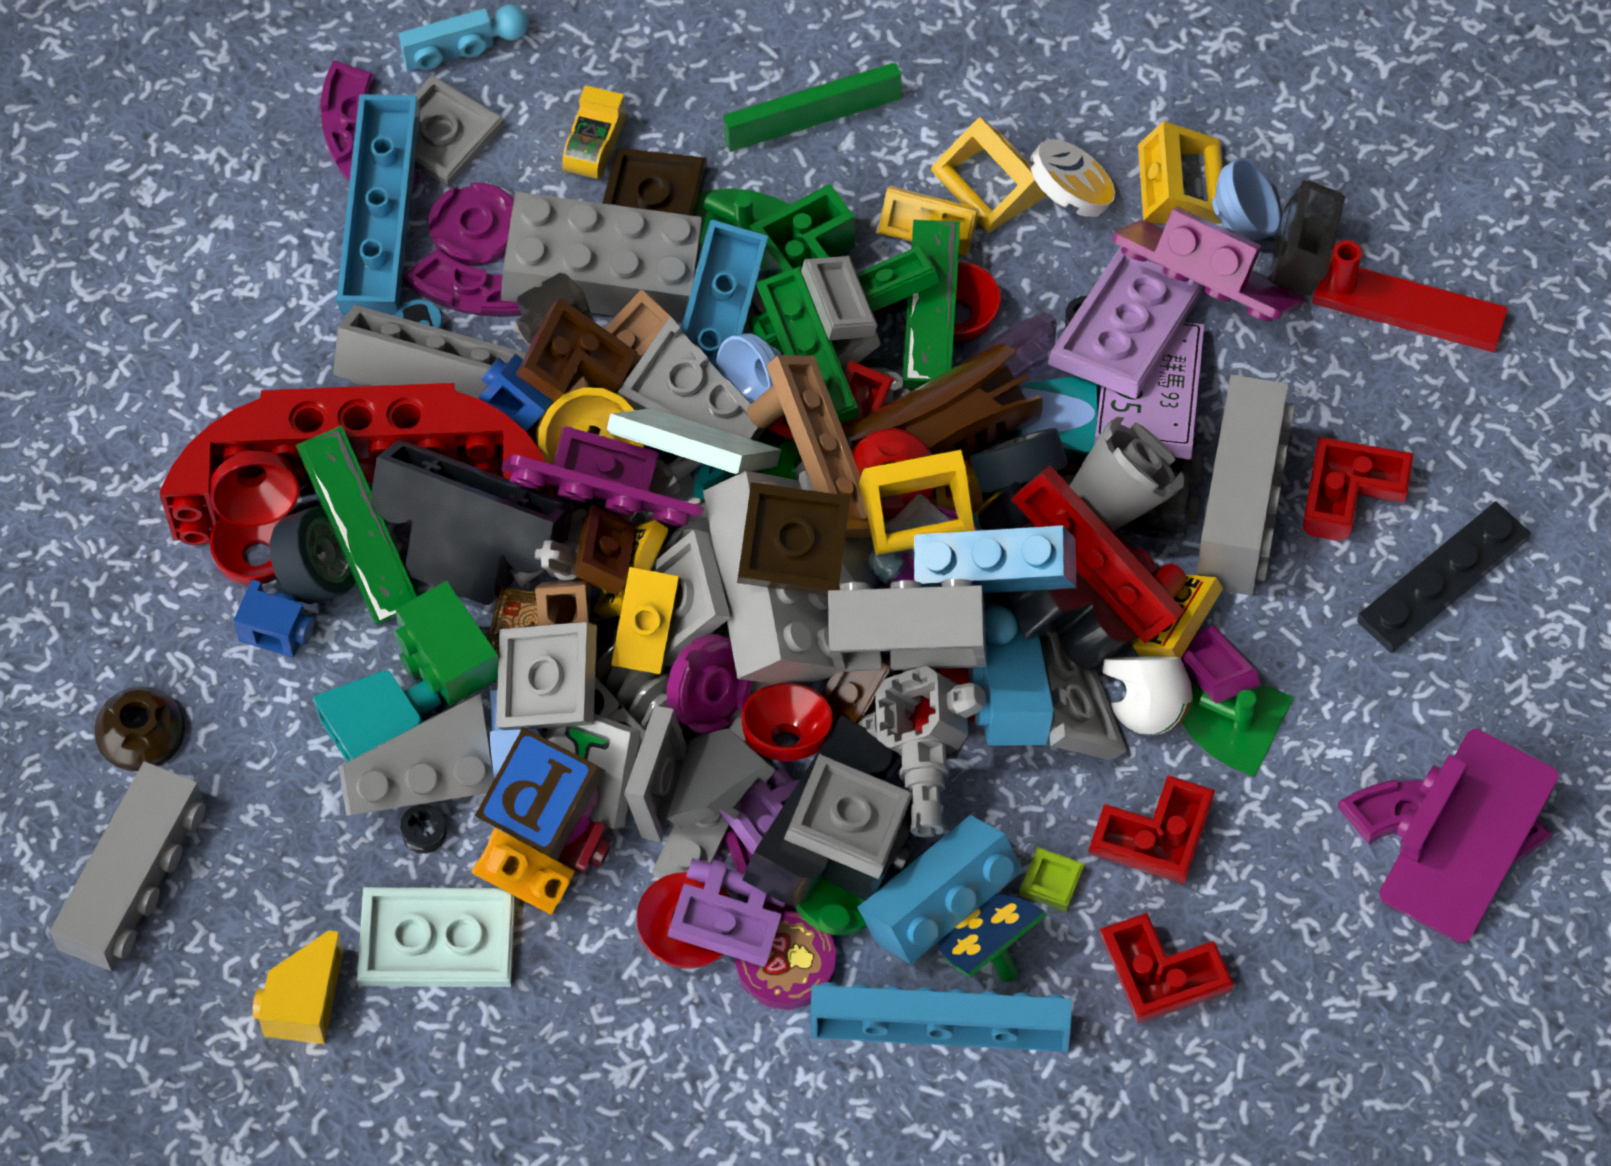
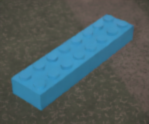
[336,94,421,315]
[648,220,768,458]
[810,982,1072,1052]

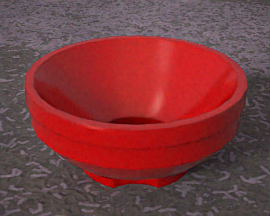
[954,261,1001,342]
[852,428,934,518]
[210,450,299,527]
[209,514,289,585]
[741,683,832,762]

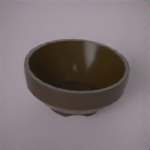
[94,686,185,772]

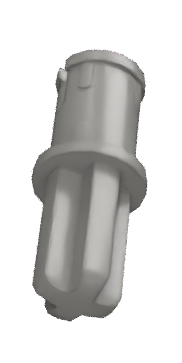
[535,540,581,581]

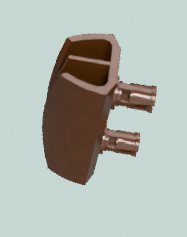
[843,344,1043,465]

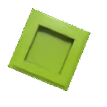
[1019,847,1085,912]

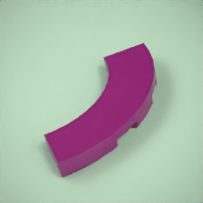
[320,60,420,192]
[403,248,545,317]
[1337,779,1552,866]

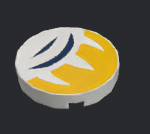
[1030,139,1115,217]

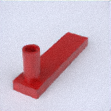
[1312,240,1508,353]
[1011,465,1186,644]

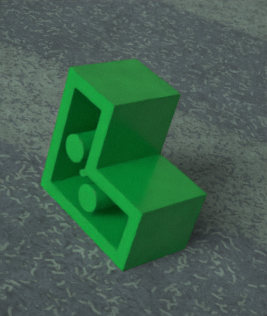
[750,184,855,278]
[394,581,499,706]

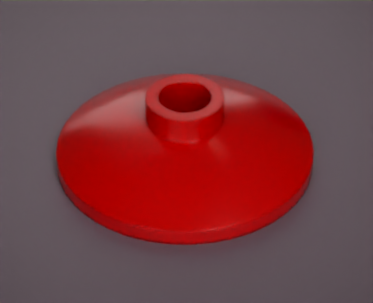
[636,872,731,969]

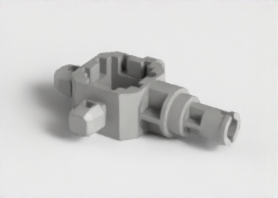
[858,665,986,837]

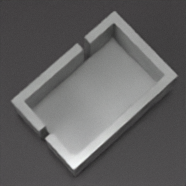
[828,579,987,672]

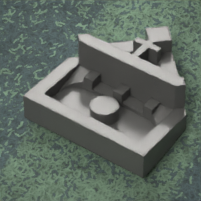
[667,728,776,829]

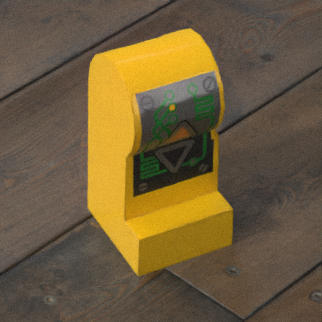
[562,85,626,180]

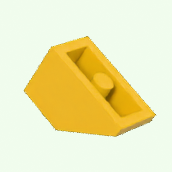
[253,930,344,1044]

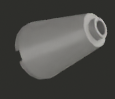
[1070,417,1184,533]

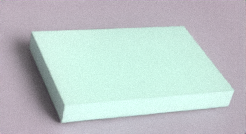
[607,408,781,474]
[357,887,516,987]

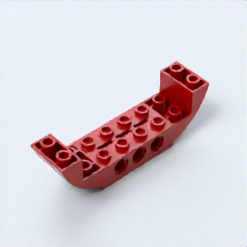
[160,383,555,545]

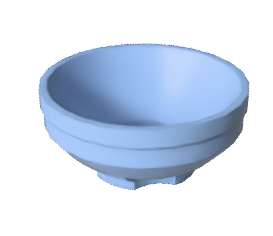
[1212,157,1281,241]
[716,334,782,404]

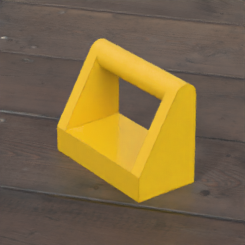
[931,117,1047,233]
[1138,121,1223,224]
[859,450,975,556]

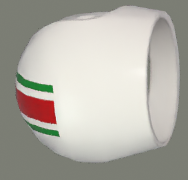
[1103,656,1193,736]

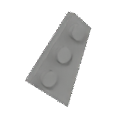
[618,317,765,441]
[1039,632,1127,760]
[339,693,494,816]

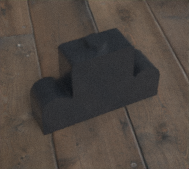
[371,439,574,605]
[978,481,1141,670]
[742,715,915,905]

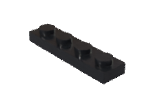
[1357,501,1531,654]

